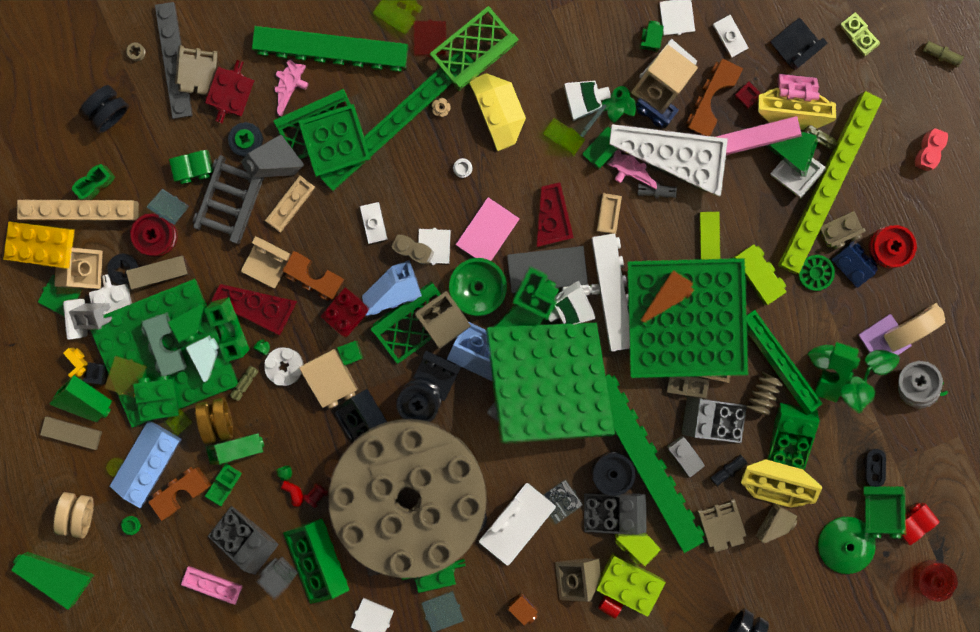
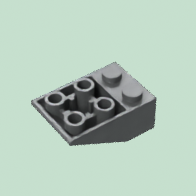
[682,397,747,443]
[584,493,646,535]
[208,506,279,575]

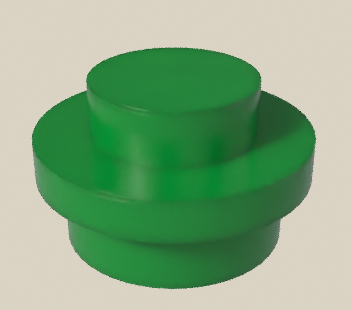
[121,516,141,535]

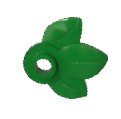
[601,86,636,123]

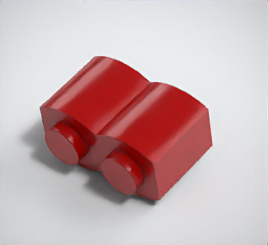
[901,502,940,545]

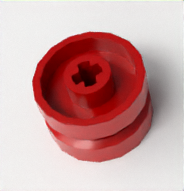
[868,225,917,268]

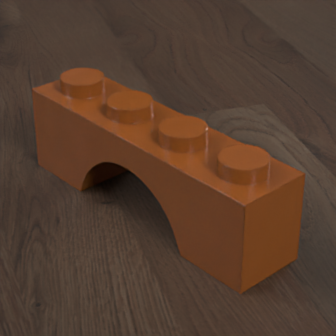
[686,58,743,136]

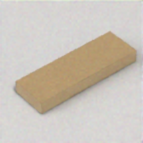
[265,176,316,233]

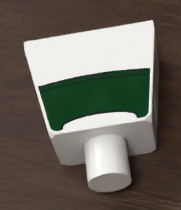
[564,81,611,121]
[549,281,595,325]

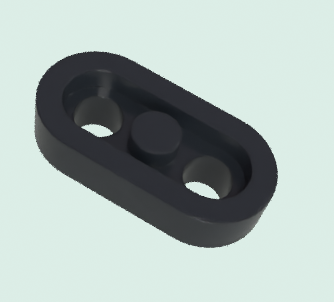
[865,449,886,487]

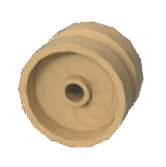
[54,492,94,539]

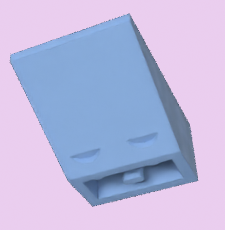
[362,260,421,316]

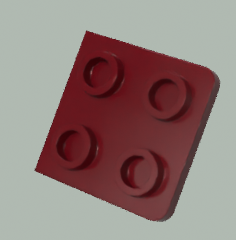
[321,287,369,337]

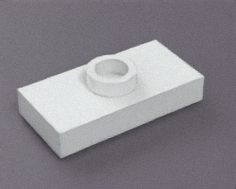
[713,15,748,58]
[360,202,388,244]

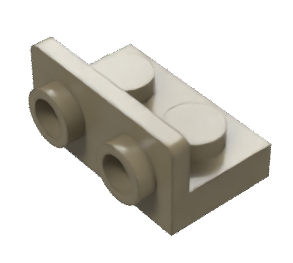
[820,211,866,250]

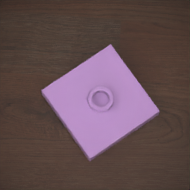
[858,314,912,355]

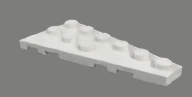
[609,124,728,197]

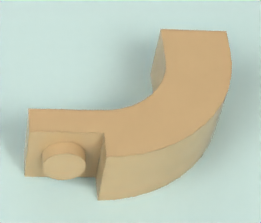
[883,303,946,352]

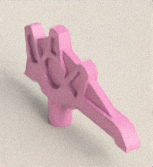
[275,60,308,117]
[607,150,657,189]

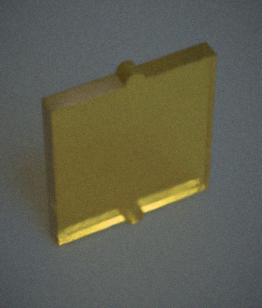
[105,356,146,398]

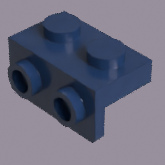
[636,99,679,129]
[832,241,878,288]

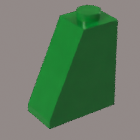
[767,132,818,177]
[50,375,112,422]
[205,433,264,465]

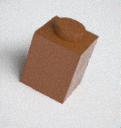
[508,593,538,626]

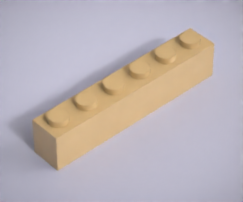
[17,200,138,221]

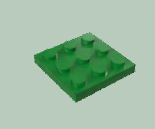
[298,104,372,177]

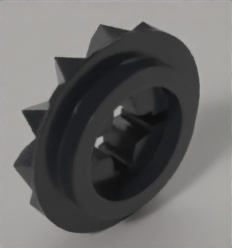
[107,254,139,284]

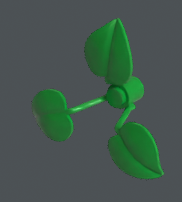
[808,345,900,414]

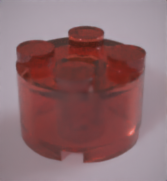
[913,560,958,602]

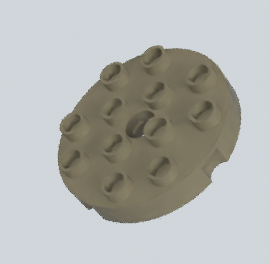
[329,419,486,578]

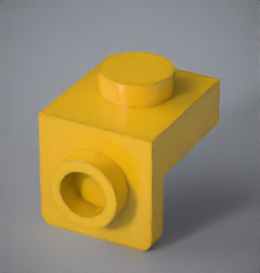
[63,348,88,378]

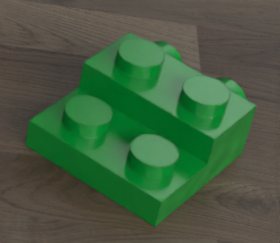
[133,375,179,421]

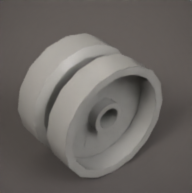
[898,361,943,408]

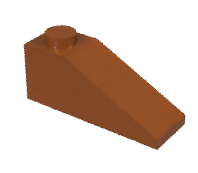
[640,271,694,322]

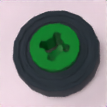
[228,122,263,157]

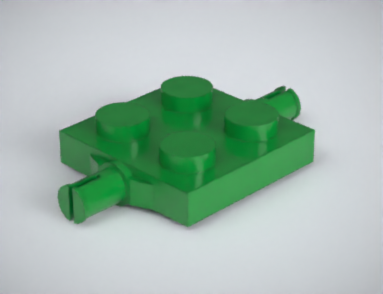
[401,558,466,593]

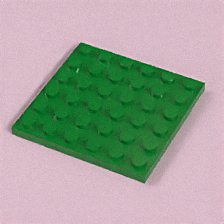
[627,258,748,378]
[90,278,239,427]
[485,323,615,443]

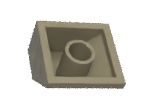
[756,503,797,543]
[555,558,601,602]

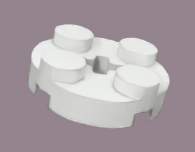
[265,347,304,386]

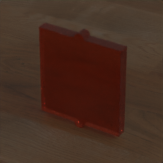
[414,19,446,57]

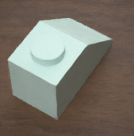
[186,335,219,382]

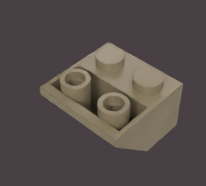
[415,291,471,349]

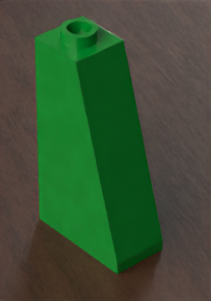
[493,279,559,327]
[12,552,95,610]

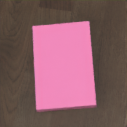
[456,197,519,261]

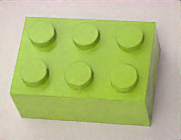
[596,553,666,617]

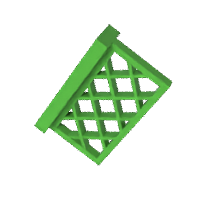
[430,6,519,91]

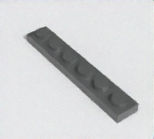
[155,2,193,119]

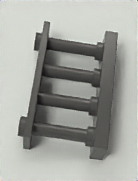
[192,155,264,244]

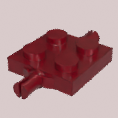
[205,60,254,124]

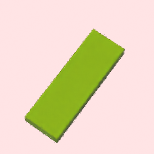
[699,212,720,259]

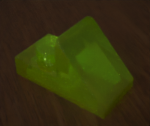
[543,118,585,156]

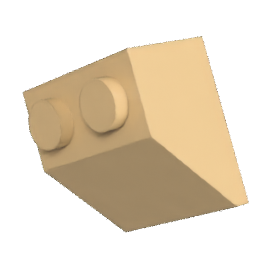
[55,248,103,289]

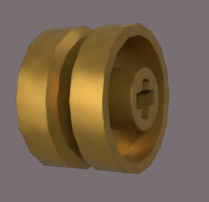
[196,398,233,444]

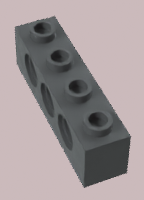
[258,557,298,599]

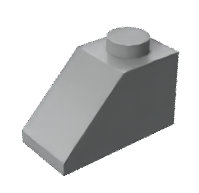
[666,436,705,477]

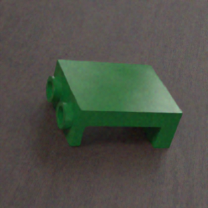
[864,487,906,539]

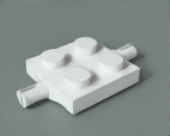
[89,274,132,315]

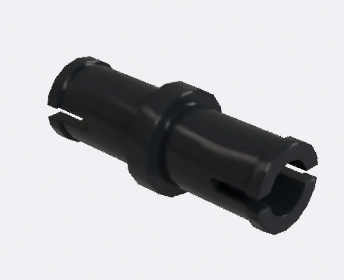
[710,454,748,487]

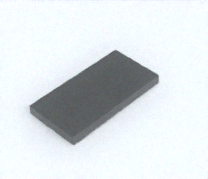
[507,246,588,293]

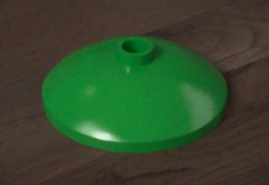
[449,258,507,316]
[818,516,876,574]

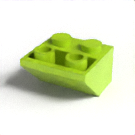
[614,533,661,566]

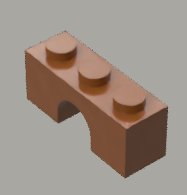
[282,251,345,301]
[148,467,212,521]

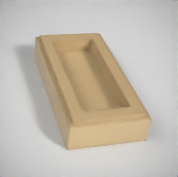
[597,193,622,234]

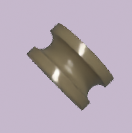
[126,42,146,61]

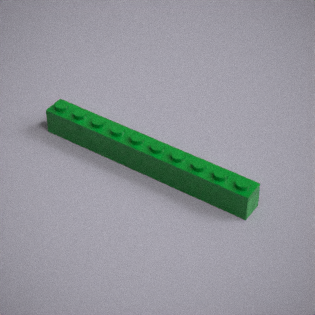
[605,373,705,553]

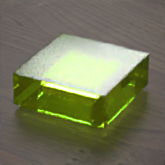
[165,409,192,435]

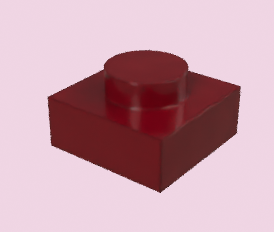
[735,81,762,109]

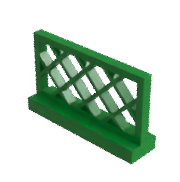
[273,89,363,159]
[370,281,441,364]

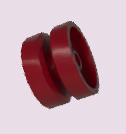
[130,213,178,257]

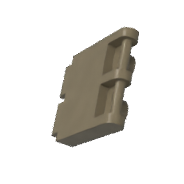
[175,45,217,95]
[698,499,746,552]

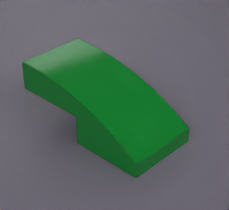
[205,463,242,507]

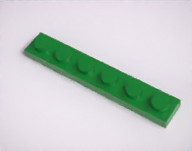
[746,310,823,415]

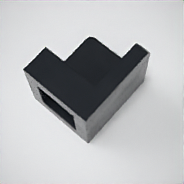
[82,362,108,384]

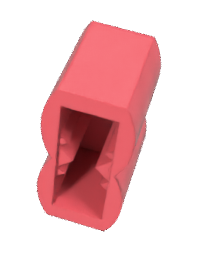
[915,128,948,171]

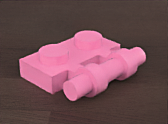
[778,74,820,101]

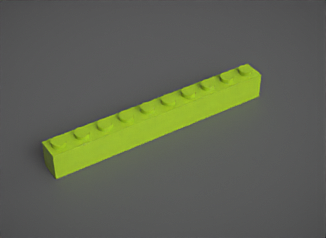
[778,91,883,274]

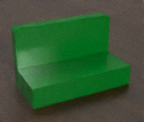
[583,127,617,170]

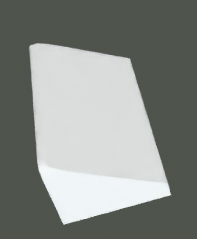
[63,299,88,339]

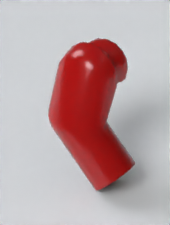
[281,480,304,507]

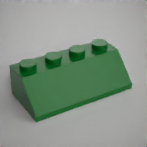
[283,519,349,604]

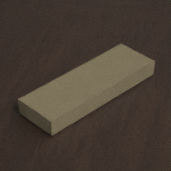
[126,256,188,290]
[40,416,102,450]

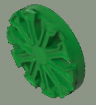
[798,255,835,291]

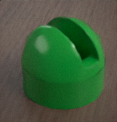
[253,340,270,356]
[276,465,292,481]

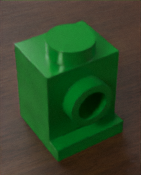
[639,21,664,52]

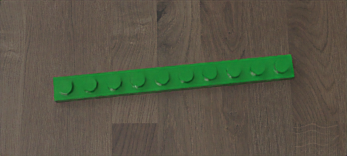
[320,48,474,192]

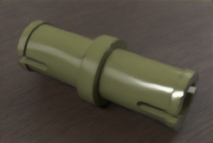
[923,40,964,67]

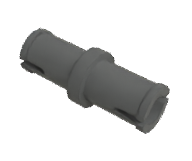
[638,183,677,199]

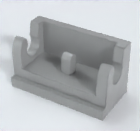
[69,303,112,329]

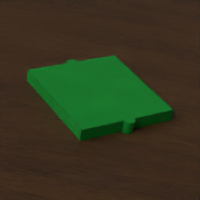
[38,274,82,316]

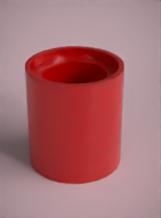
[598,595,623,619]

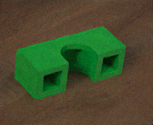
[204,297,250,362]
[815,342,860,403]

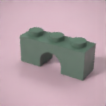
[141,312,187,377]

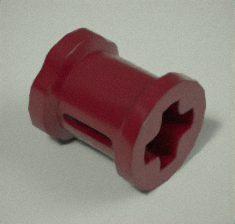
[303,483,328,508]

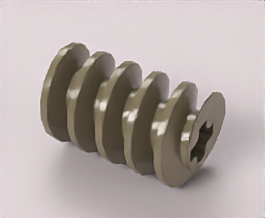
[746,372,783,414]

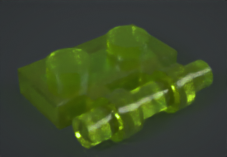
[373,0,423,35]

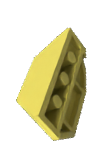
[470,73,526,152]
[758,88,836,130]
[741,460,822,508]

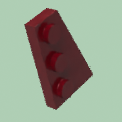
[536,182,574,247]

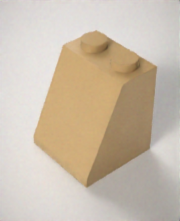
[631,44,698,115]
[299,349,358,409]

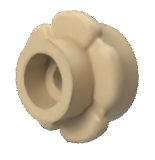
[432,98,451,117]

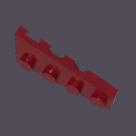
[211,284,298,335]

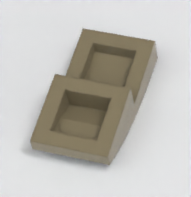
[667,376,709,398]

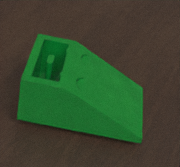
[767,403,820,470]

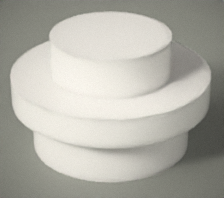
[453,158,472,178]

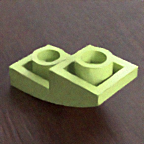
[840,12,880,57]

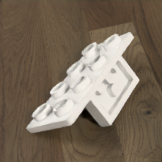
[479,483,556,565]

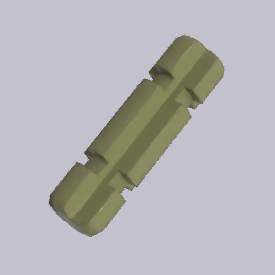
[804,125,837,149]
[230,366,258,401]

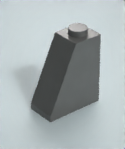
[241,135,304,178]

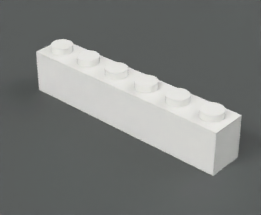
[591,234,630,351]

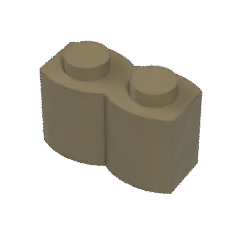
[392,235,434,265]

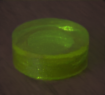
[107,458,124,477]

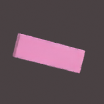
[181,566,242,605]

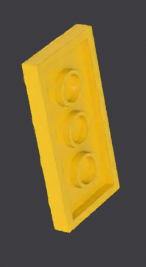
[3,222,74,269]

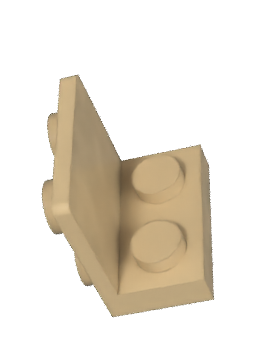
[241,236,292,288]

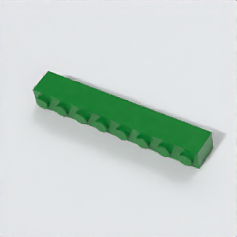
[252,26,409,72]

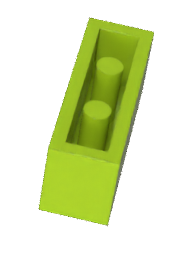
[733,244,787,305]

